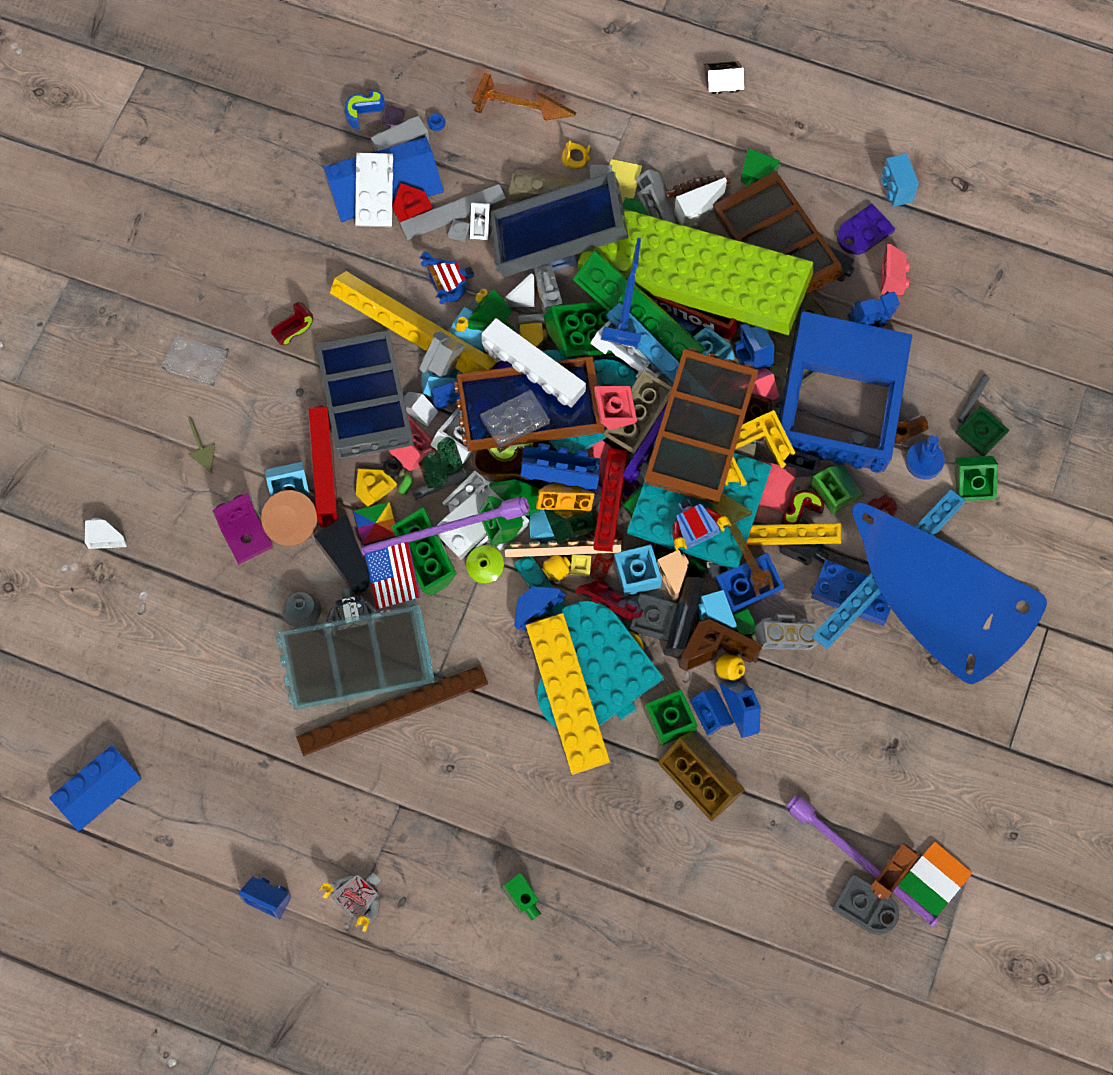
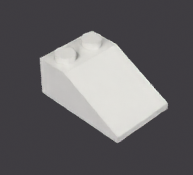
[674,178,727,229]
[430,403,489,466]
[438,493,487,561]

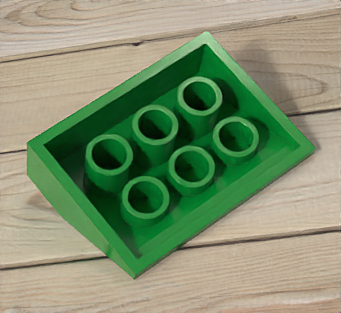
[543,302,613,358]

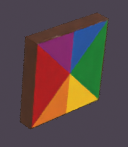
[353,501,396,546]

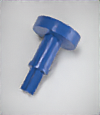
[905,435,945,480]

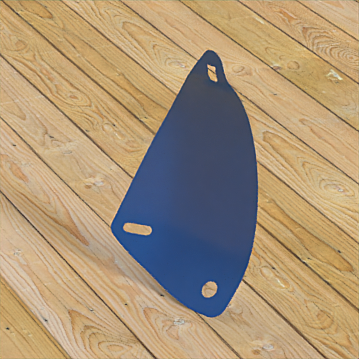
[852,503,1047,684]

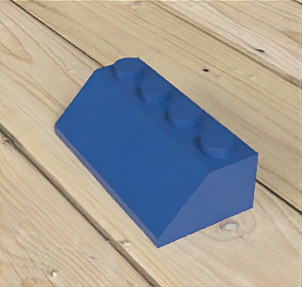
[49,745,141,832]

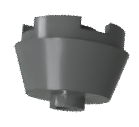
[282,592,321,629]

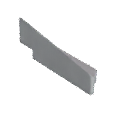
[636,169,677,224]

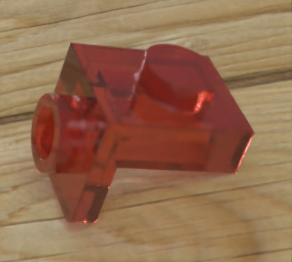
[866,494,897,518]

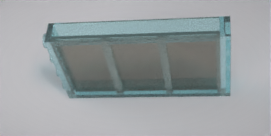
[276,604,435,710]

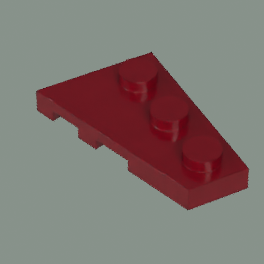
[575,580,644,620]

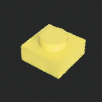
[570,554,591,576]

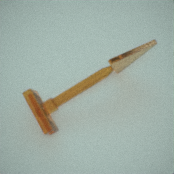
[471,73,576,121]
[711,489,774,597]

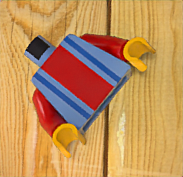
[672,499,731,552]

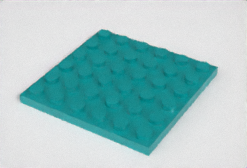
[627,430,772,569]

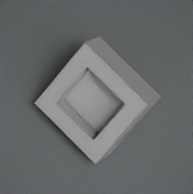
[448,219,470,242]

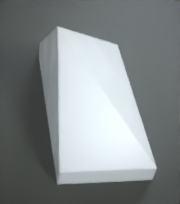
[506,273,535,307]

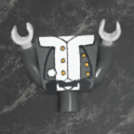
[323,588,384,637]

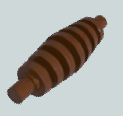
[665,175,731,199]

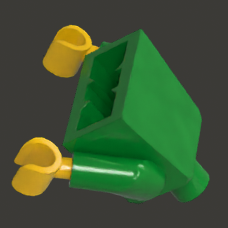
[456,289,514,332]

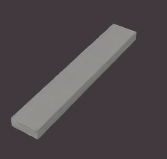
[400,184,506,240]

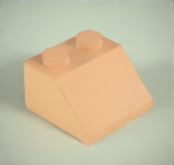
[657,550,689,602]

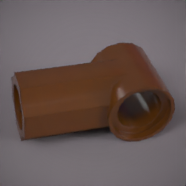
[894,415,929,444]

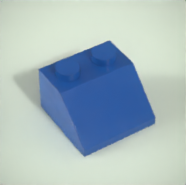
[238,876,291,920]

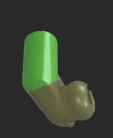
[397,468,412,495]

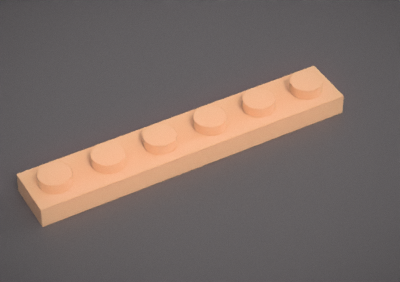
[505,538,622,557]

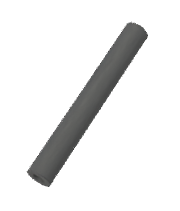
[957,375,989,423]

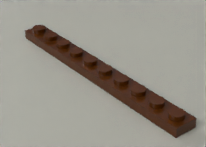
[296,665,488,756]

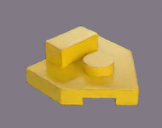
[356,469,397,507]

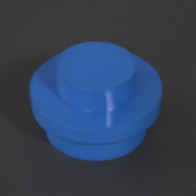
[428,113,445,131]

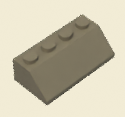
[509,168,584,211]
[603,370,672,455]

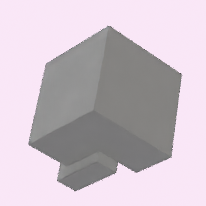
[419,331,465,377]

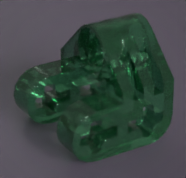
[419,437,462,488]

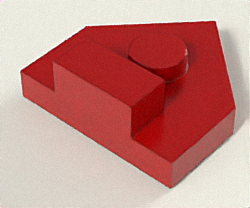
[392,183,432,223]

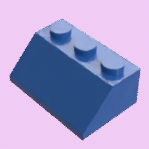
[715,553,785,613]

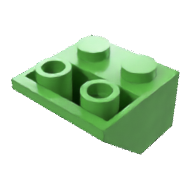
[811,465,864,515]

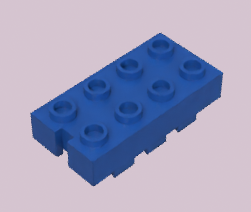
[847,291,900,328]
[520,443,600,490]
[811,560,891,626]

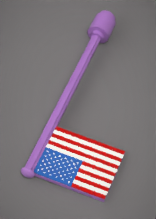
[361,496,530,610]

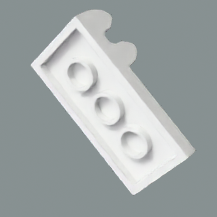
[355,152,393,227]

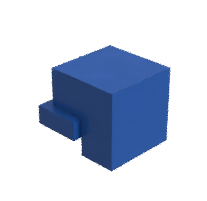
[735,323,774,370]

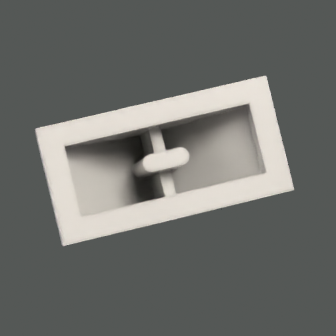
[470,203,490,240]
[397,392,439,427]

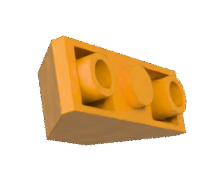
[536,482,595,511]

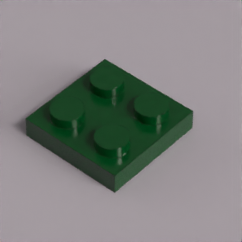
[955,406,1009,456]

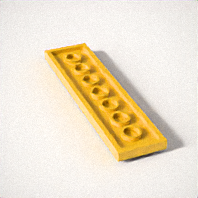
[526,613,610,775]

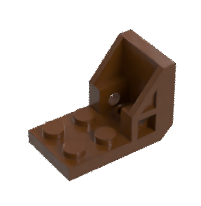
[679,619,763,671]

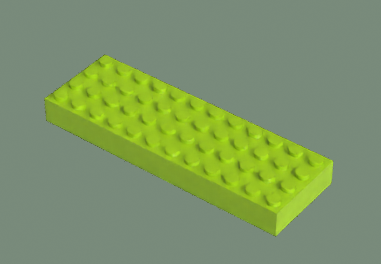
[578,203,813,335]

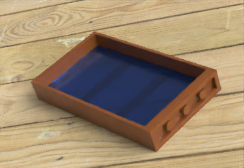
[454,357,605,451]

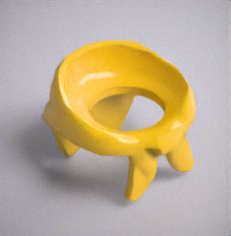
[561,140,590,169]

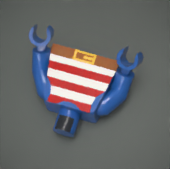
[419,252,474,304]

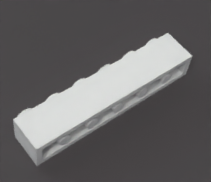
[481,318,586,408]

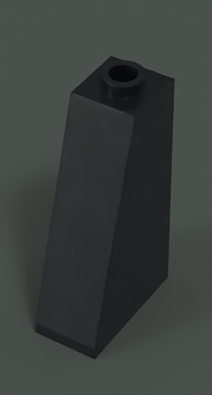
[314,514,371,594]

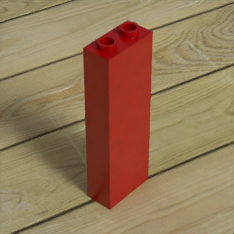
[309,406,339,528]

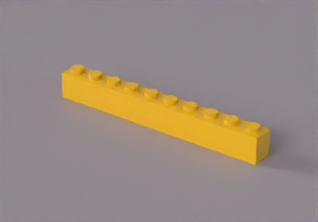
[330,271,499,385]

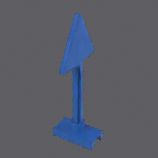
[601,238,641,348]

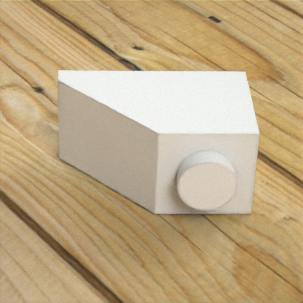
[85,518,127,549]

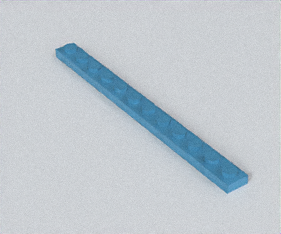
[812,489,966,650]

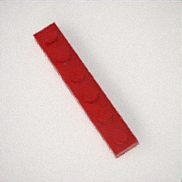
[593,449,628,552]

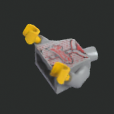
[318,873,381,932]

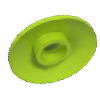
[466,545,504,584]

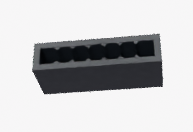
[664,577,704,659]

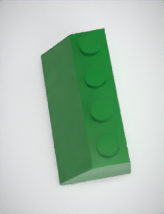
[391,507,457,596]

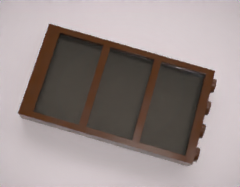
[713,171,843,297]

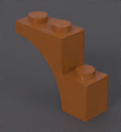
[871,843,920,899]

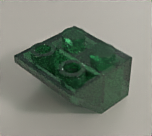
[544,510,597,544]

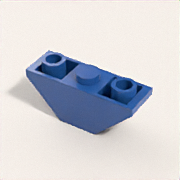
[514,586,566,631]
[719,679,761,738]

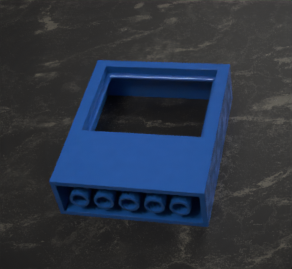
[779,311,912,473]

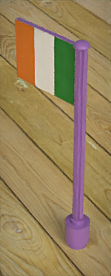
[786,795,972,927]

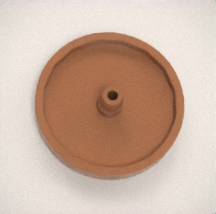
[261,490,318,546]

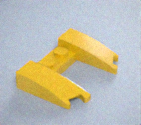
[705,410,795,486]

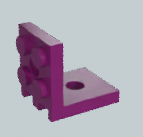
[212,493,273,565]

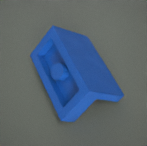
[690,689,734,735]

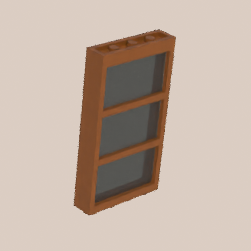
[644,348,758,505]

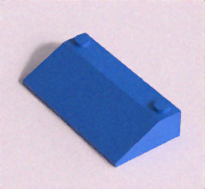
[324,137,444,222]

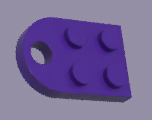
[837,204,896,255]

